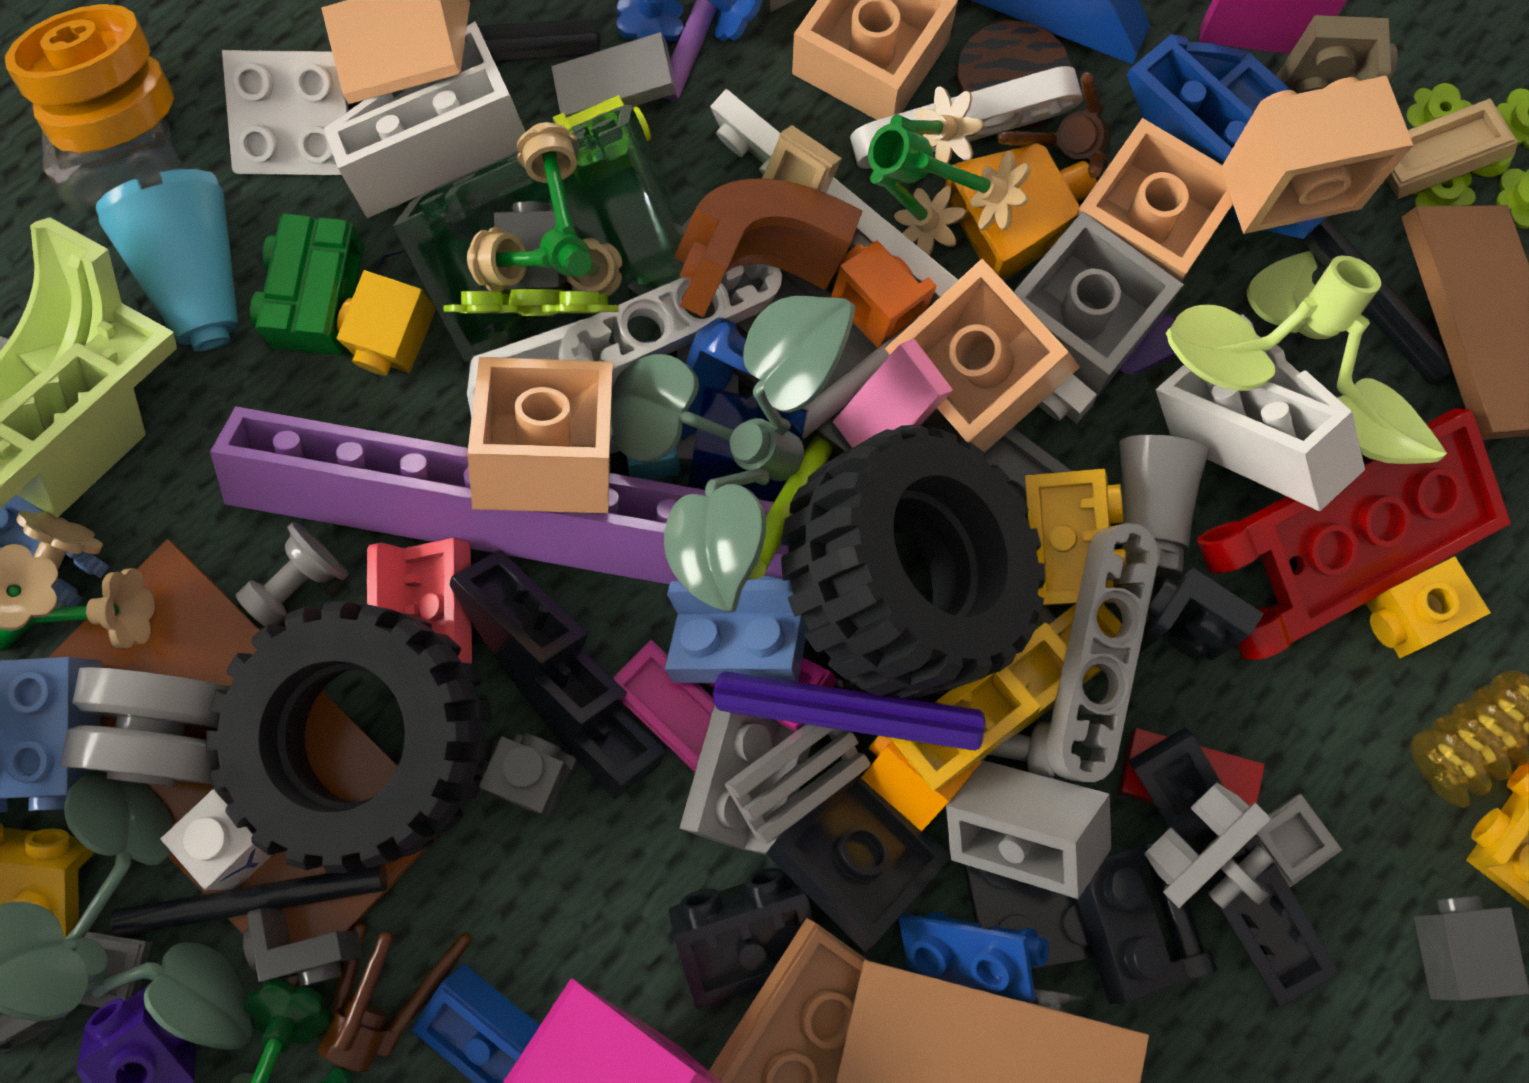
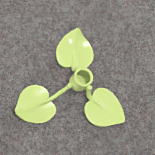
[1165,251,1447,464]

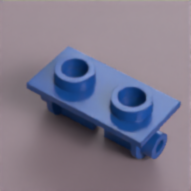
[899,911,1049,1003]

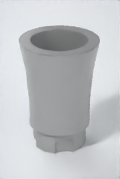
[1119,435,1210,577]

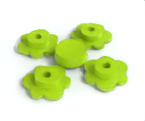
[1407,83,1529,229]
[443,289,619,316]

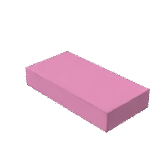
[833,339,953,448]

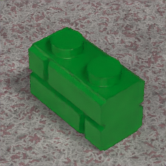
[250,213,364,356]

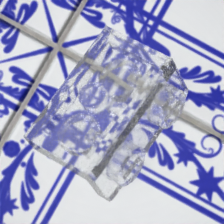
[42,114,184,216]

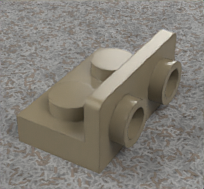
[1276,15,1398,94]

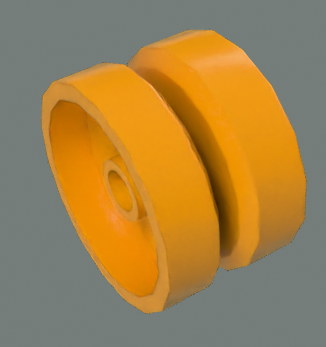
[5,4,174,153]

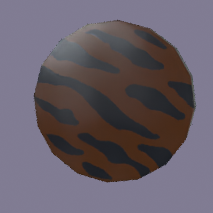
[956,20,1072,131]

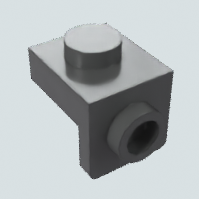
[243,908,363,987]

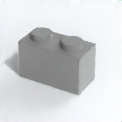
[946,760,1111,899]

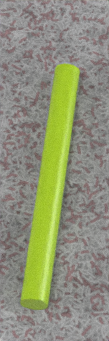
[748,436,833,579]

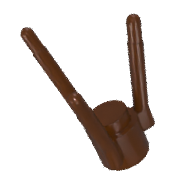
[997,72,1111,178]
[317,922,472,1072]

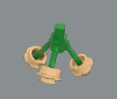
[467,122,623,296]

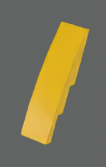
[890,603,1122,793]

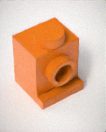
[831,240,937,348]

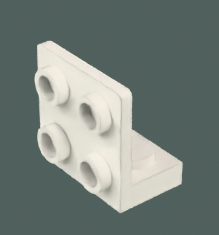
[222,50,349,175]

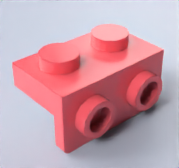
[367,538,472,664]

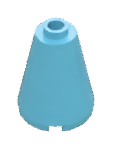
[96,169,239,351]

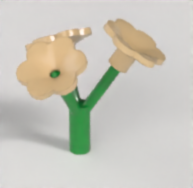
[0,511,155,651]

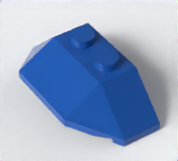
[971,0,1150,65]
[1127,34,1329,239]

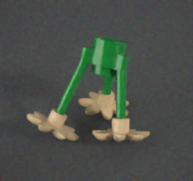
[868,86,1031,256]

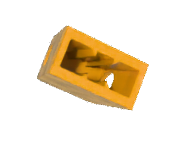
[945,144,1097,281]

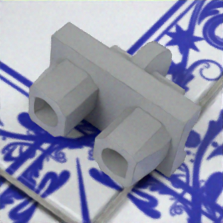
[1144,782,1274,909]

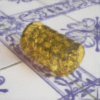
[1411,671,1529,808]

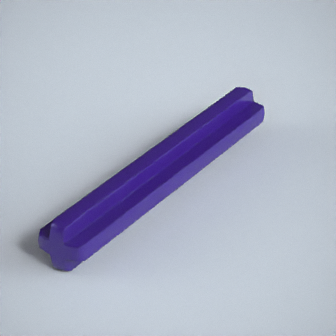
[713,671,986,751]

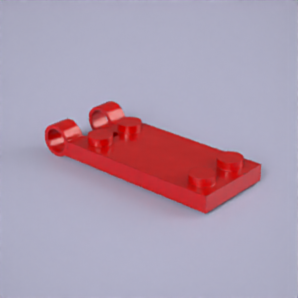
[1197,408,1511,660]

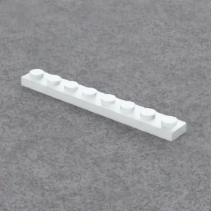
[710,89,1097,424]

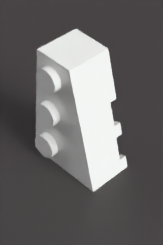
[1155,314,1365,511]

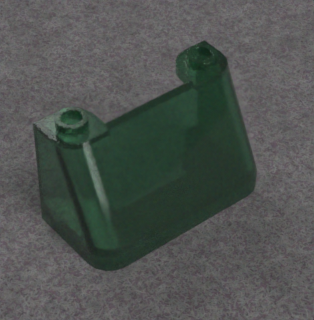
[393,104,684,362]

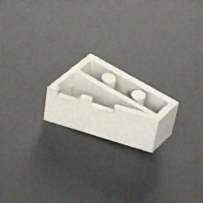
[324,21,525,218]

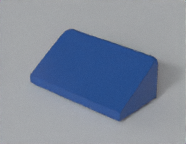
[411,964,540,1083]

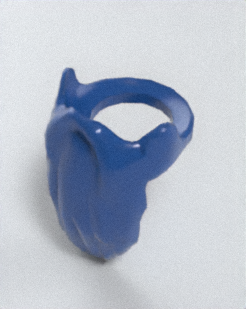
[681,317,750,440]

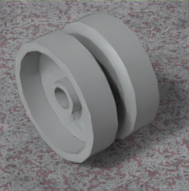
[60,667,230,786]

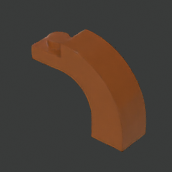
[674,179,863,318]

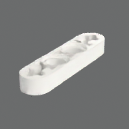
[850,66,1083,169]
[558,264,782,379]

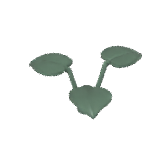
[611,296,856,612]
[0,771,252,1050]

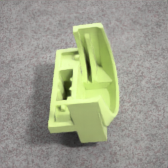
[0,217,177,518]

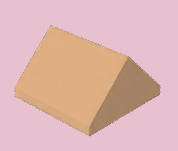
[321,0,470,104]

